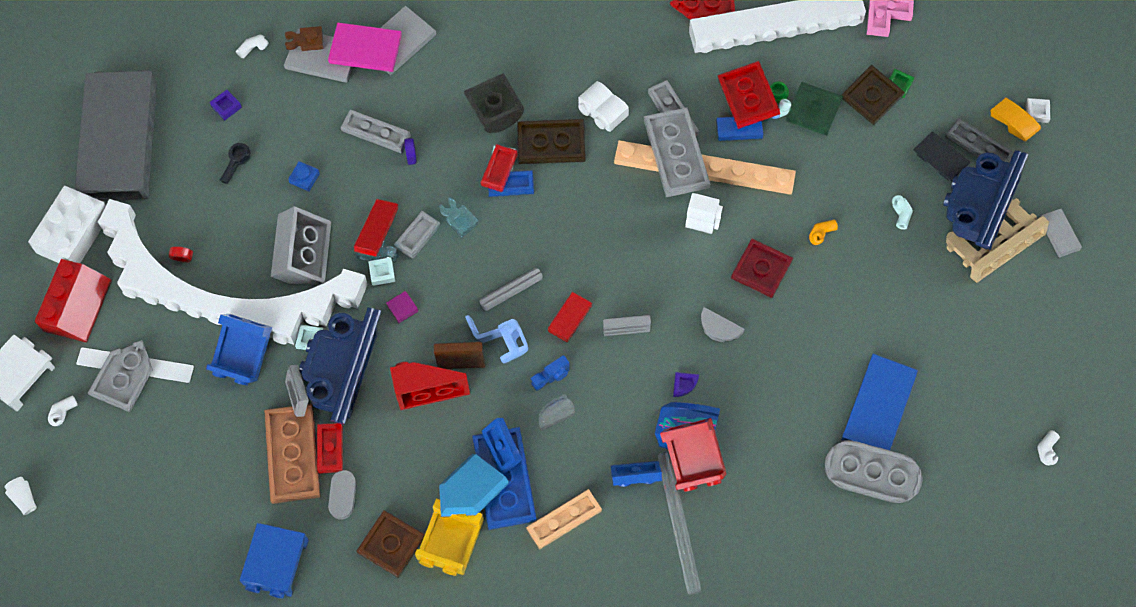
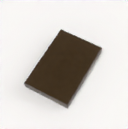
[517,119,585,164]

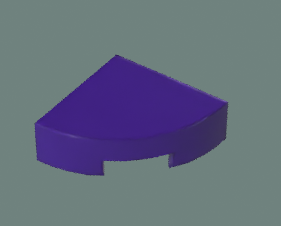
[673,372,699,397]

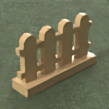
[946,198,1049,283]

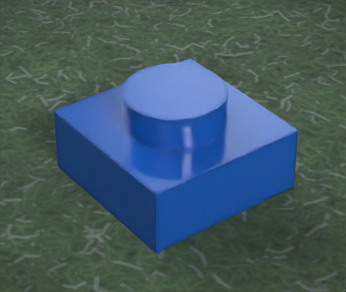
[288,161,320,191]

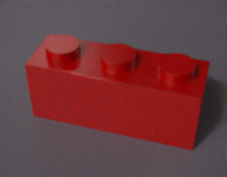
[35,259,112,343]

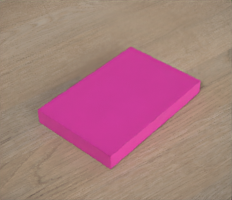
[328,23,402,72]

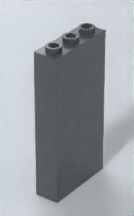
[75,70,157,201]

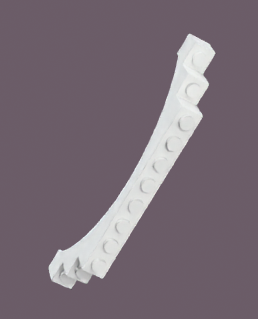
[98,199,368,345]

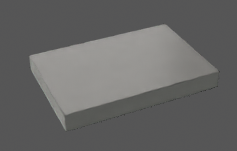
[381,6,436,76]
[284,29,353,83]

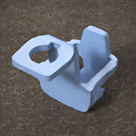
[465,315,528,363]

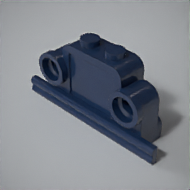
[943,150,1028,250]
[299,307,381,425]

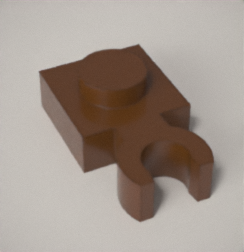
[285,26,324,51]

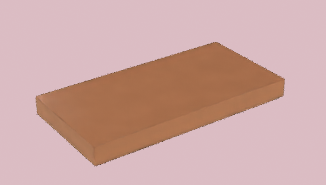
[264,404,320,504]

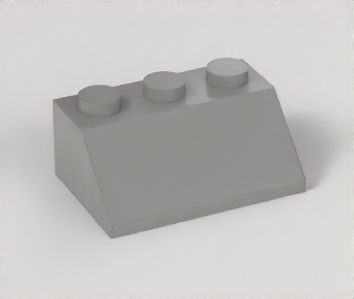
[271,206,331,285]

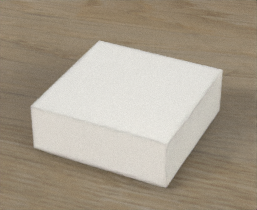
[1026,98,1050,123]

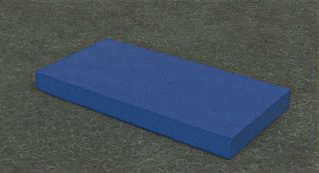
[841,354,918,451]
[472,427,537,530]

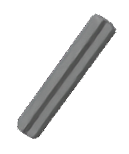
[480,268,543,311]

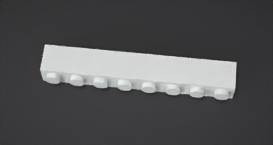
[689,0,866,53]

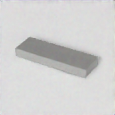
[648,80,699,136]
[341,109,411,154]

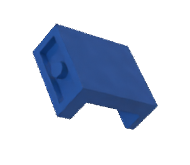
[206,313,272,385]
[240,523,309,598]

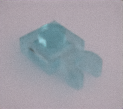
[439,197,479,238]

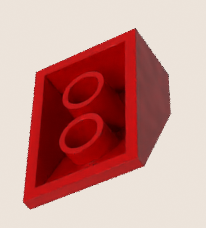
[390,362,470,410]

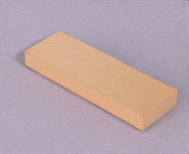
[526,489,602,550]

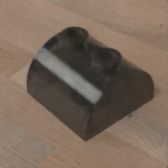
[464,73,524,133]

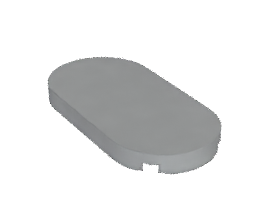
[825,440,923,503]

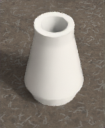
[5,477,37,515]

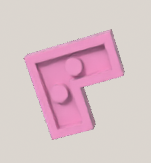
[866,0,914,37]

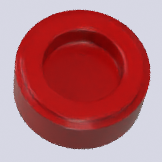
[169,247,193,262]

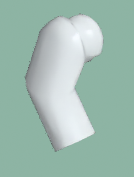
[236,35,269,58]
[48,395,78,426]
[1037,430,1060,466]

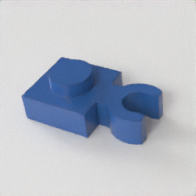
[530,355,570,391]

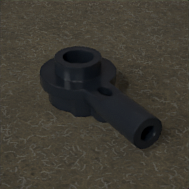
[220,143,251,184]

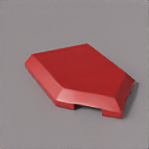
[670,0,735,20]

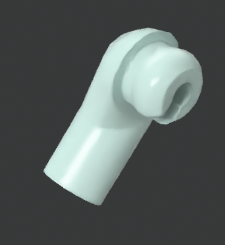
[892,195,913,229]

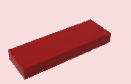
[354,199,398,257]

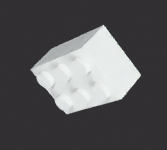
[28,185,106,263]

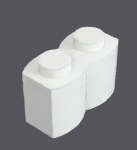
[578,81,629,132]
[685,193,723,234]

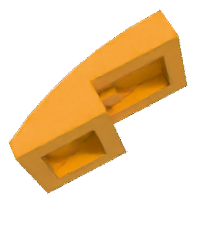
[990,98,1041,142]

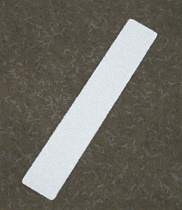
[76,348,194,383]

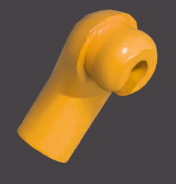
[809,219,838,245]

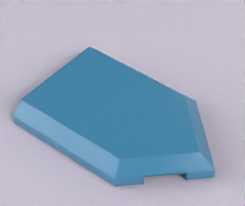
[439,454,509,517]

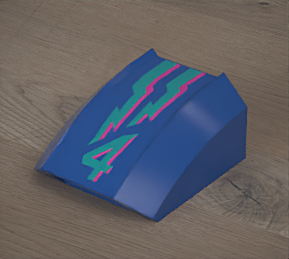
[655,402,720,449]

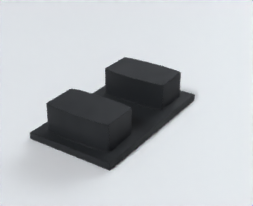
[913,131,970,181]

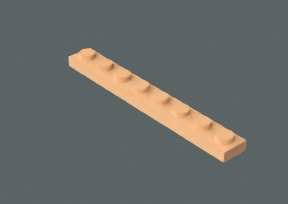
[614,140,796,195]

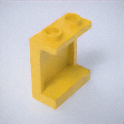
[415,498,484,576]

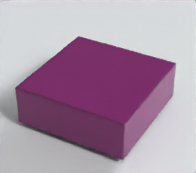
[386,291,419,323]

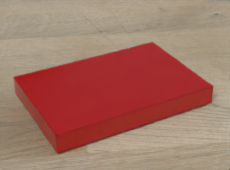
[717,61,780,129]

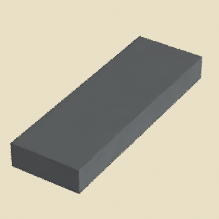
[945,118,1014,163]

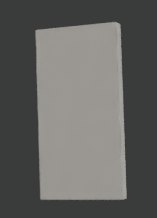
[644,107,711,197]

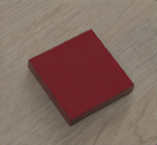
[731,239,793,298]

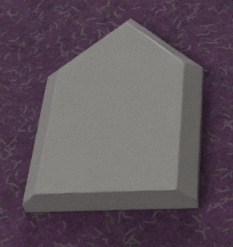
[88,340,153,412]

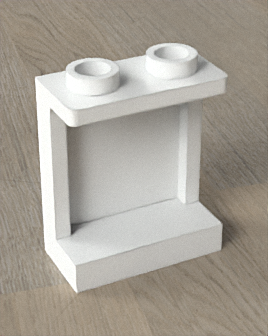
[0,335,55,411]

